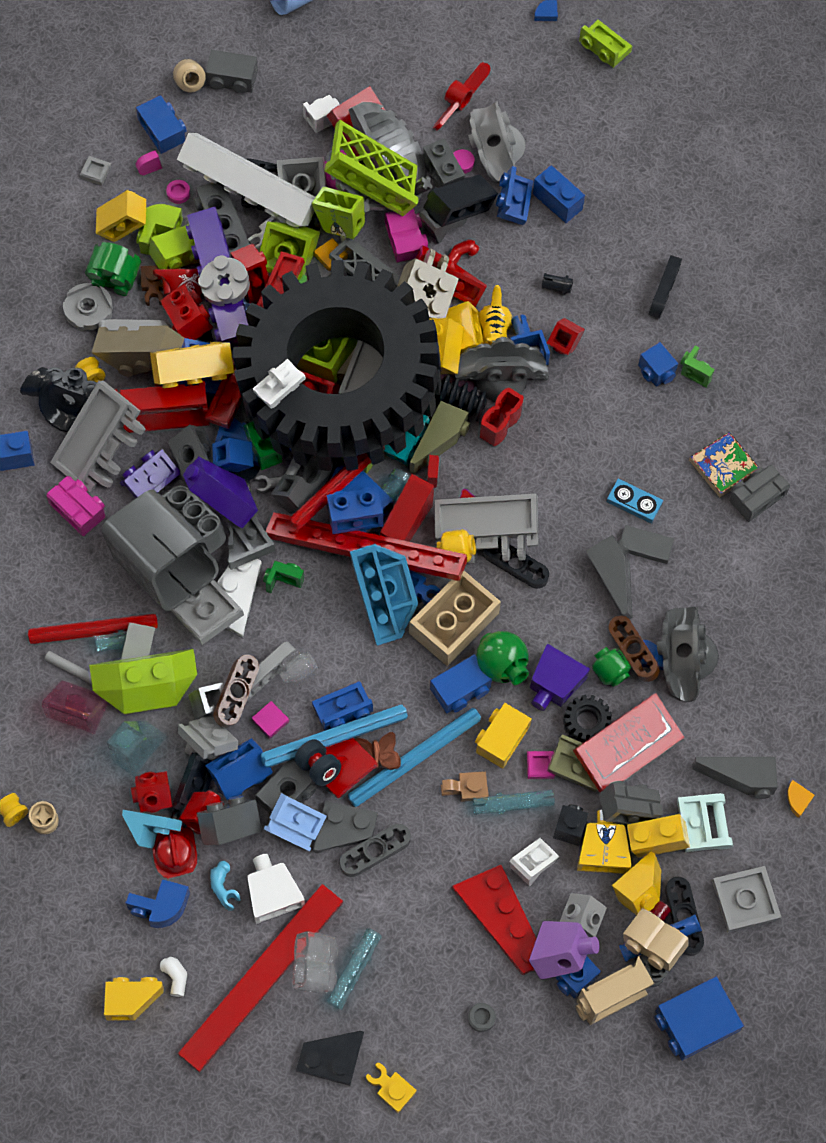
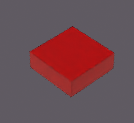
[427,455,439,488]

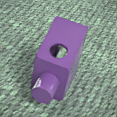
[529,921,599,979]

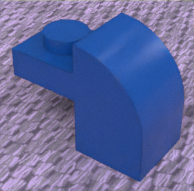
[126,879,190,928]

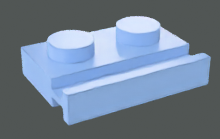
[264,793,327,851]

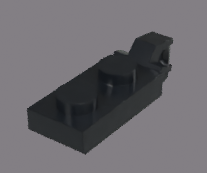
[171,752,212,828]

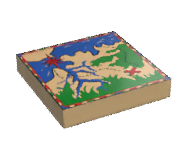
[689,432,759,498]

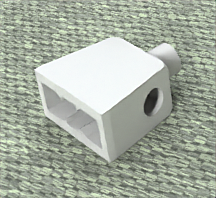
[247,854,305,924]

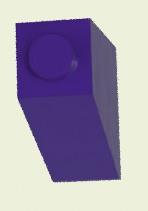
[183,456,258,528]

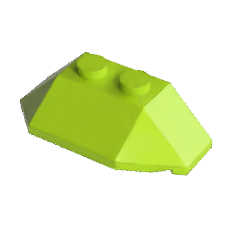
[89,649,197,714]

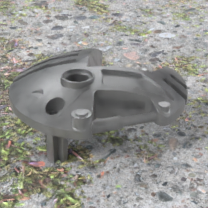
[326,102,433,213]

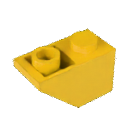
[104,977,164,1021]

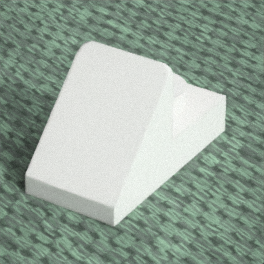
[509,838,559,886]

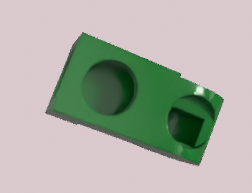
[243,422,282,470]

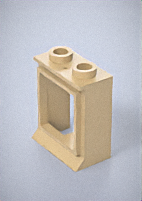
[576,956,654,1025]

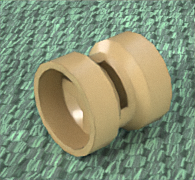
[29,801,59,834]

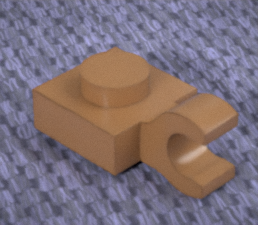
[441,772,489,802]

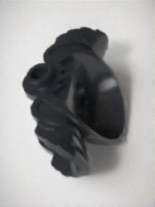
[20,367,97,432]

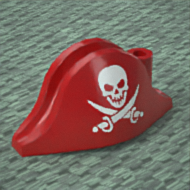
[152,268,202,296]

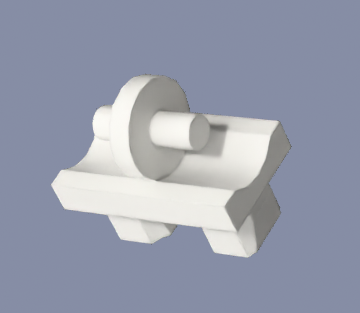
[253,359,306,409]

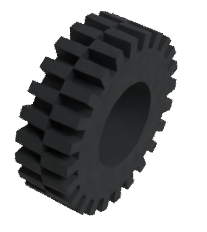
[233,260,441,471]

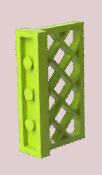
[325,120,418,216]

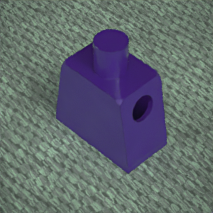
[530,644,590,711]

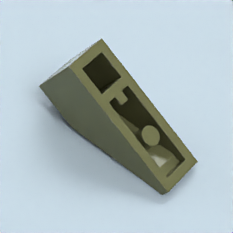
[409,401,470,474]

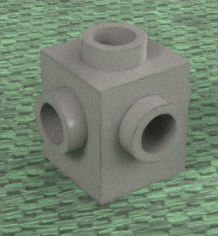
[560,893,607,937]

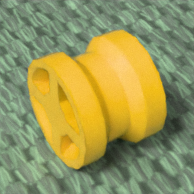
[75,357,106,383]
[0,793,29,827]

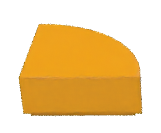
[787,780,815,818]

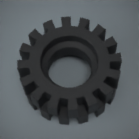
[563,695,612,742]

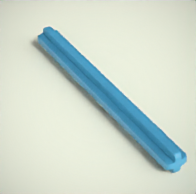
[261,705,408,768]
[348,708,481,807]

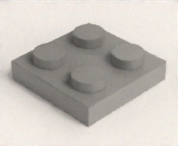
[712,866,781,933]

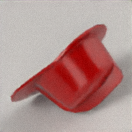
[152,826,197,879]

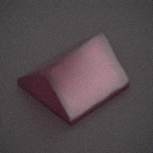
[42,680,109,734]

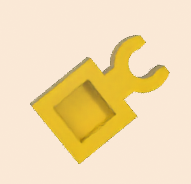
[366,1063,417,1113]

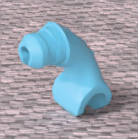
[210,861,240,911]

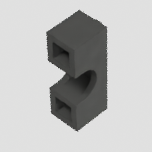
[271,455,342,513]

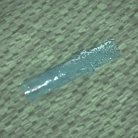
[473,789,555,815]
[326,928,382,1010]

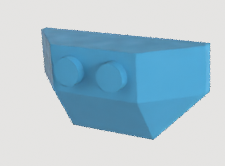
[350,544,418,645]

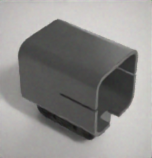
[102,486,226,611]

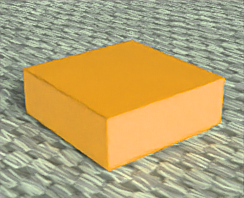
[314,238,348,271]

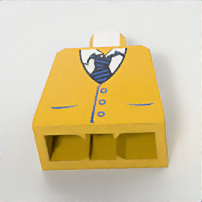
[577,810,631,874]

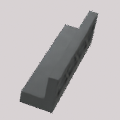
[329,238,400,288]

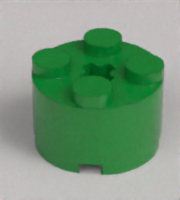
[85,242,141,296]

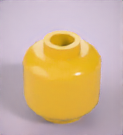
[437,529,476,562]

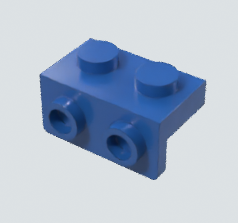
[496,166,533,225]
[312,681,373,731]

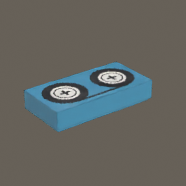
[606,479,663,524]

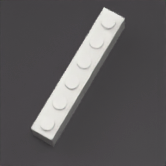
[177,133,315,228]

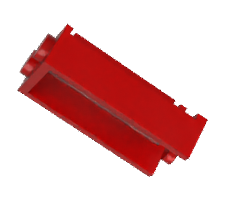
[114,381,210,433]

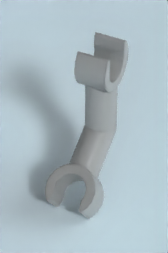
[255,457,301,493]

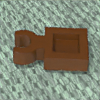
[141,265,163,306]

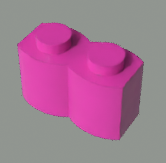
[384,209,428,262]

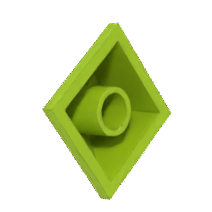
[259,221,320,280]

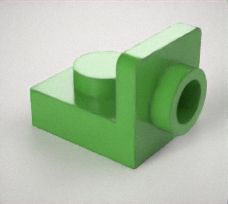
[680,345,715,388]

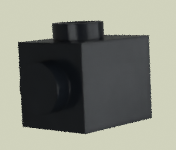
[553,804,588,846]

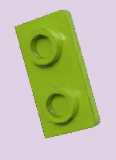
[579,20,633,68]

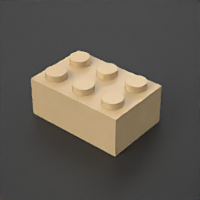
[409,571,501,666]

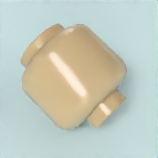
[173,59,206,93]

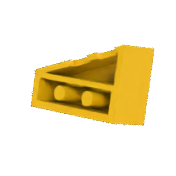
[150,341,234,388]

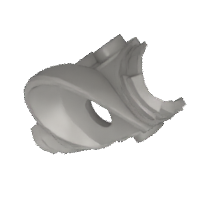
[468,101,526,183]

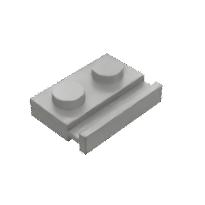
[178,716,238,759]

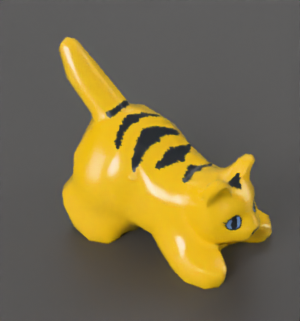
[479,285,512,345]

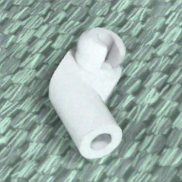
[160,957,187,997]

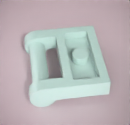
[677,793,733,852]

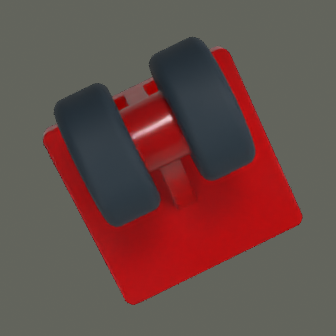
[295,738,378,798]

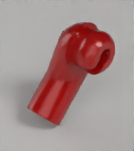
[448,239,479,264]

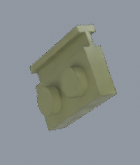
[547,734,598,792]

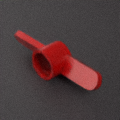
[433,62,490,131]

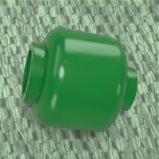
[592,647,631,687]

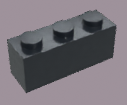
[423,174,498,227]

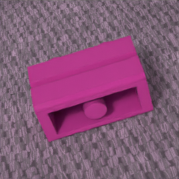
[46,476,105,536]

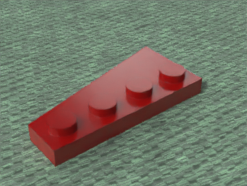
[452,865,537,975]

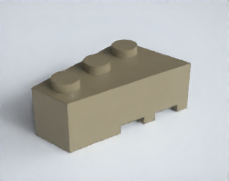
[91,325,184,377]

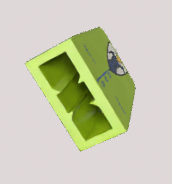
[312,186,365,242]

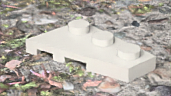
[217,559,262,638]

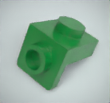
[263,561,304,593]

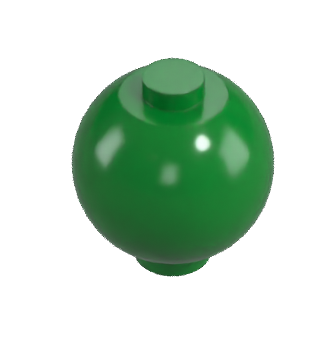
[476,631,529,685]

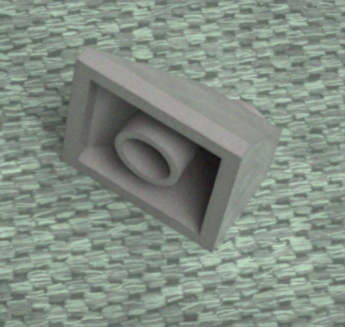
[277,157,326,197]

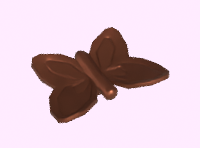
[355,732,401,770]

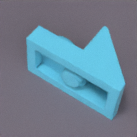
[122,810,182,848]

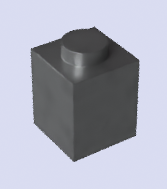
[188,682,230,720]

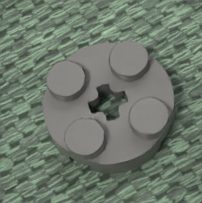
[198,255,250,306]
[63,283,113,331]

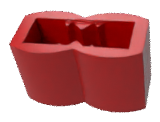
[480,388,524,446]

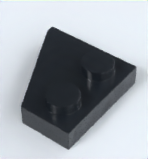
[296,1031,364,1086]

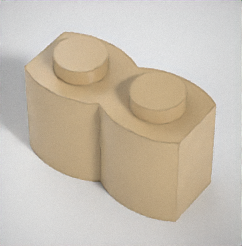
[623,908,688,971]

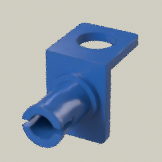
[510,315,550,365]

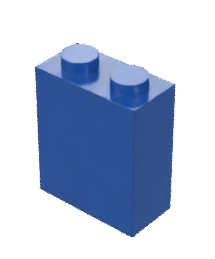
[654,976,744,1061]

